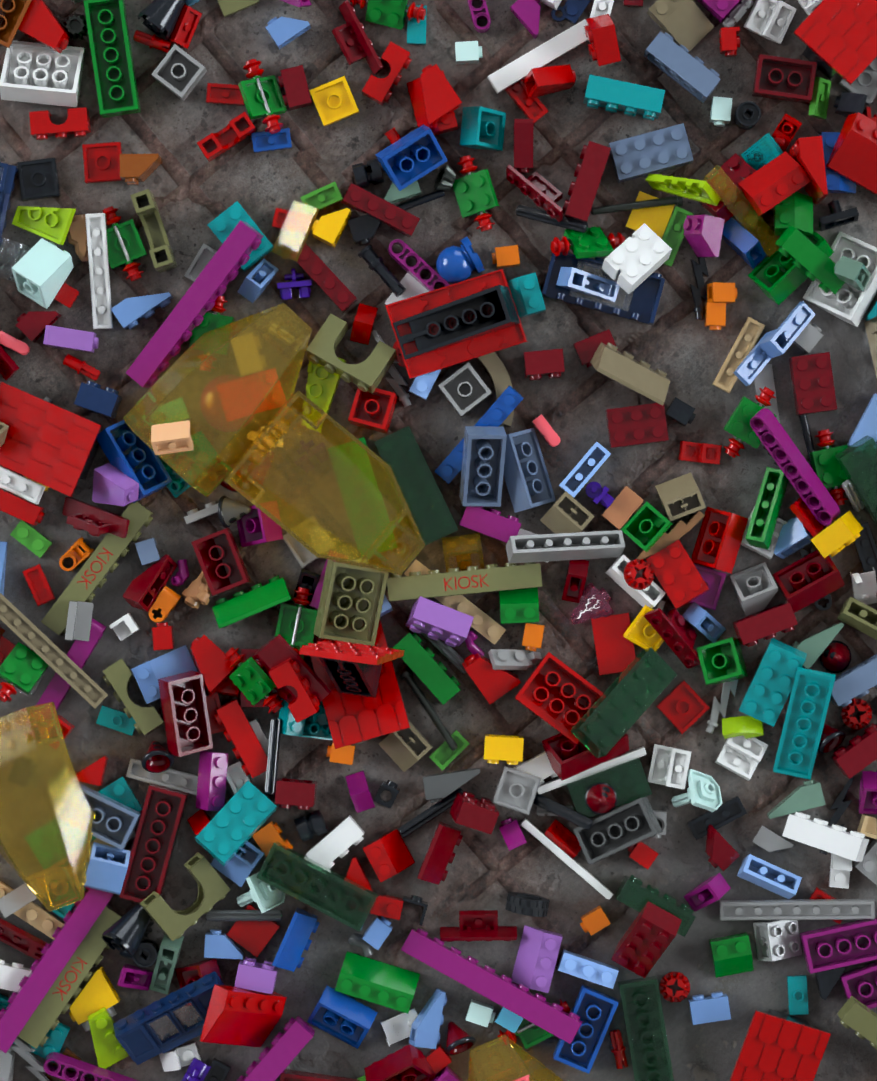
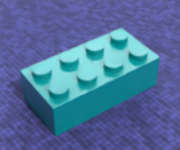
[583,75,665,121]
[739,638,807,727]
[195,781,277,866]

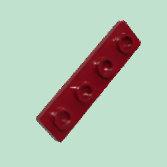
[332,0,383,75]
[506,164,563,222]
[62,496,130,538]
[644,608,700,669]
[440,910,517,942]

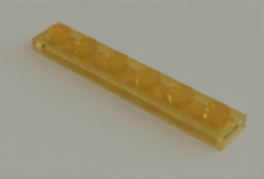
[703,165,779,257]

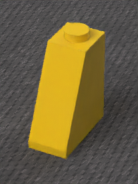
[69,967,121,1025]

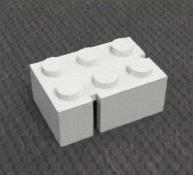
[601,223,672,294]

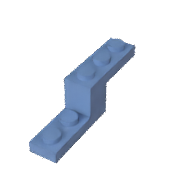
[733,301,816,386]

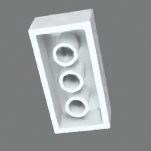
[782,812,869,862]

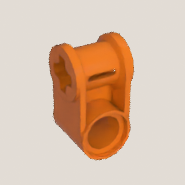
[59,537,95,572]
[149,586,182,622]

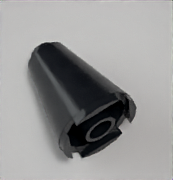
[137,0,186,40]
[102,904,151,959]

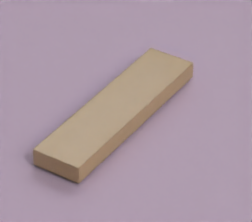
[712,317,765,393]

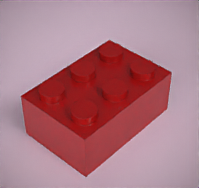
[646,539,710,610]

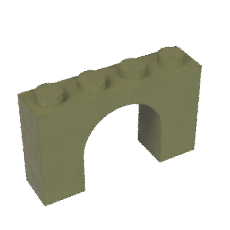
[130,189,178,273]
[306,314,397,394]
[140,852,231,941]

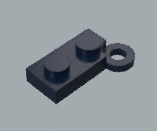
[551,0,591,25]

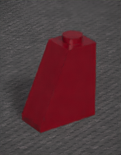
[513,119,534,174]

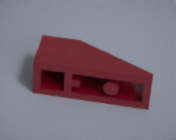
[122,554,178,612]

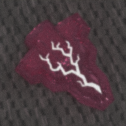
[569,582,614,625]

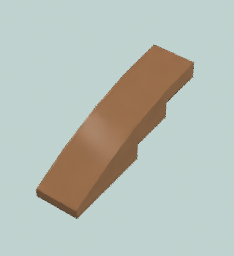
[636,511,705,560]

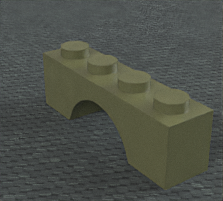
[102,658,165,736]

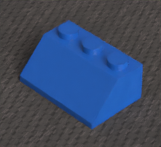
[375,124,448,191]
[819,132,856,194]
[272,907,320,972]
[307,985,378,1049]

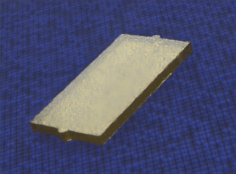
[272,201,319,262]

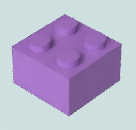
[234,957,279,994]

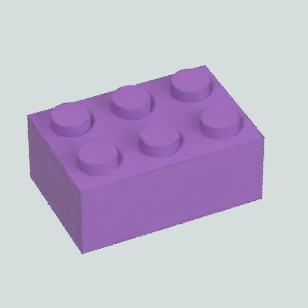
[405,596,474,647]

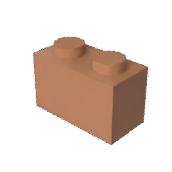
[601,486,644,530]

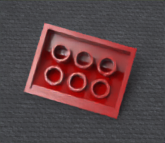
[826,112,877,195]
[787,136,828,204]
[515,652,610,745]
[200,984,287,1047]

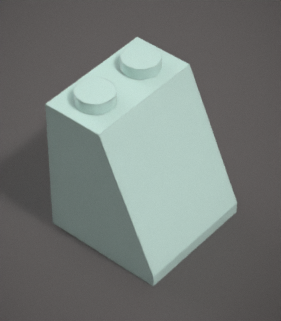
[12,238,74,309]

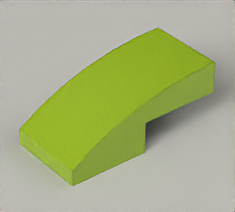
[722,716,764,739]

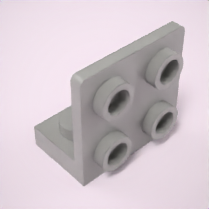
[753,920,802,962]

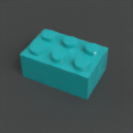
[207,201,274,272]

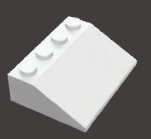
[0,40,85,108]
[803,231,877,327]

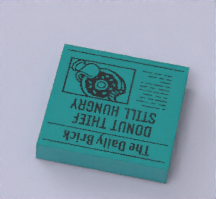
[741,133,784,171]

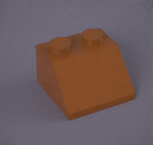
[120,154,162,185]

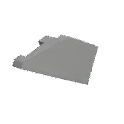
[752,825,795,853]

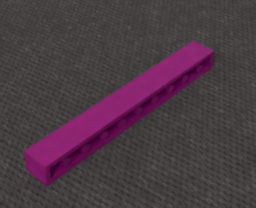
[126,220,263,388]
[0,887,114,1053]
[401,928,583,1044]

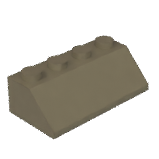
[590,342,670,406]

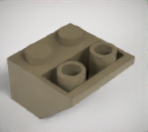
[655,472,706,521]
[540,491,595,534]
[379,720,433,772]

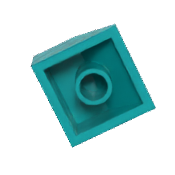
[460,106,506,151]
[507,272,546,318]

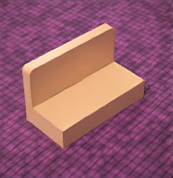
[151,420,194,455]

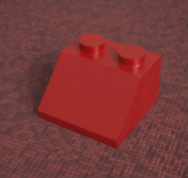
[363,829,415,883]

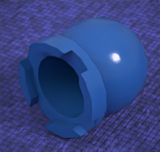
[436,237,485,284]

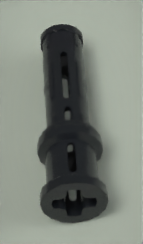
[358,244,406,297]

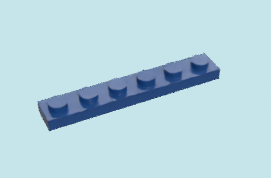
[434,385,524,484]

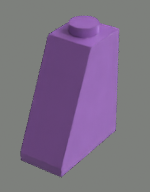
[43,325,99,353]
[92,463,139,506]

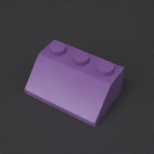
[511,925,562,993]

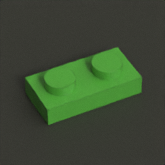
[808,77,831,119]
[300,182,343,215]
[10,520,53,558]
[429,730,470,771]

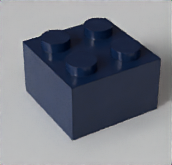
[74,381,122,419]

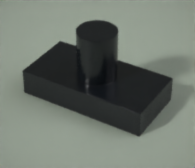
[819,200,859,231]

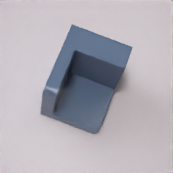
[135,538,160,566]

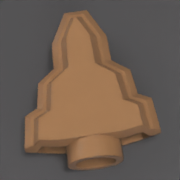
[67,214,89,262]
[182,571,211,610]

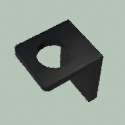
[374,780,400,808]
[402,895,428,926]

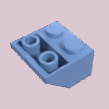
[211,841,264,887]
[82,842,131,895]

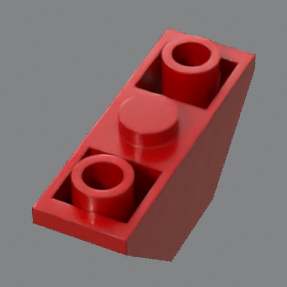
[771,113,802,152]

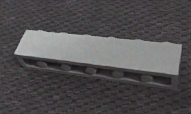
[506,530,625,564]

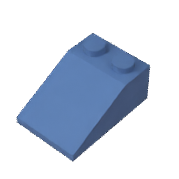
[131,645,198,704]

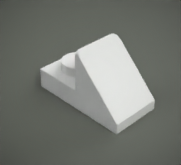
[829,853,852,889]
[159,1042,201,1072]

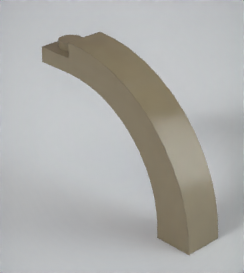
[477,352,514,427]

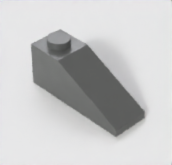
[423,768,480,803]

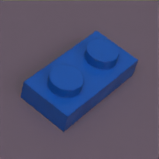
[251,128,292,153]

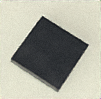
[17,158,61,201]

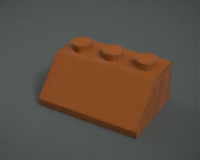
[0,0,32,48]

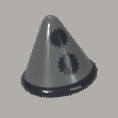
[218,496,251,528]

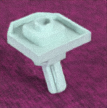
[671,769,722,812]
[236,867,286,913]

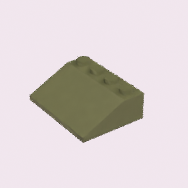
[313,558,389,646]

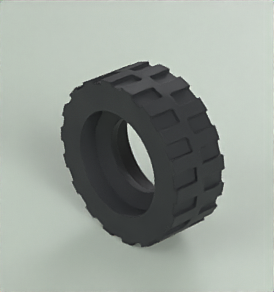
[505,892,550,917]

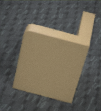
[857,814,877,839]

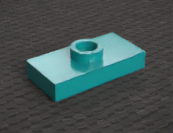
[96,705,136,736]
[787,975,809,1015]

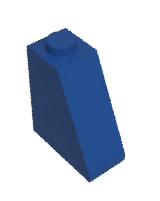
[722,217,767,269]

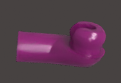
[171,559,189,587]
[465,631,485,656]

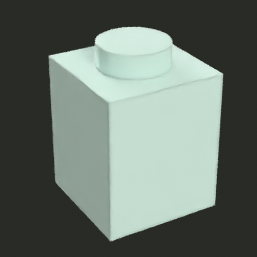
[455,41,483,65]
[710,96,732,127]
[465,999,496,1027]

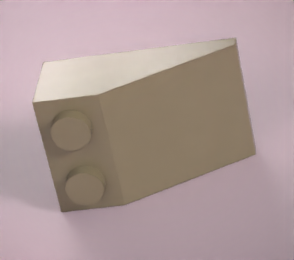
[647,0,714,53]

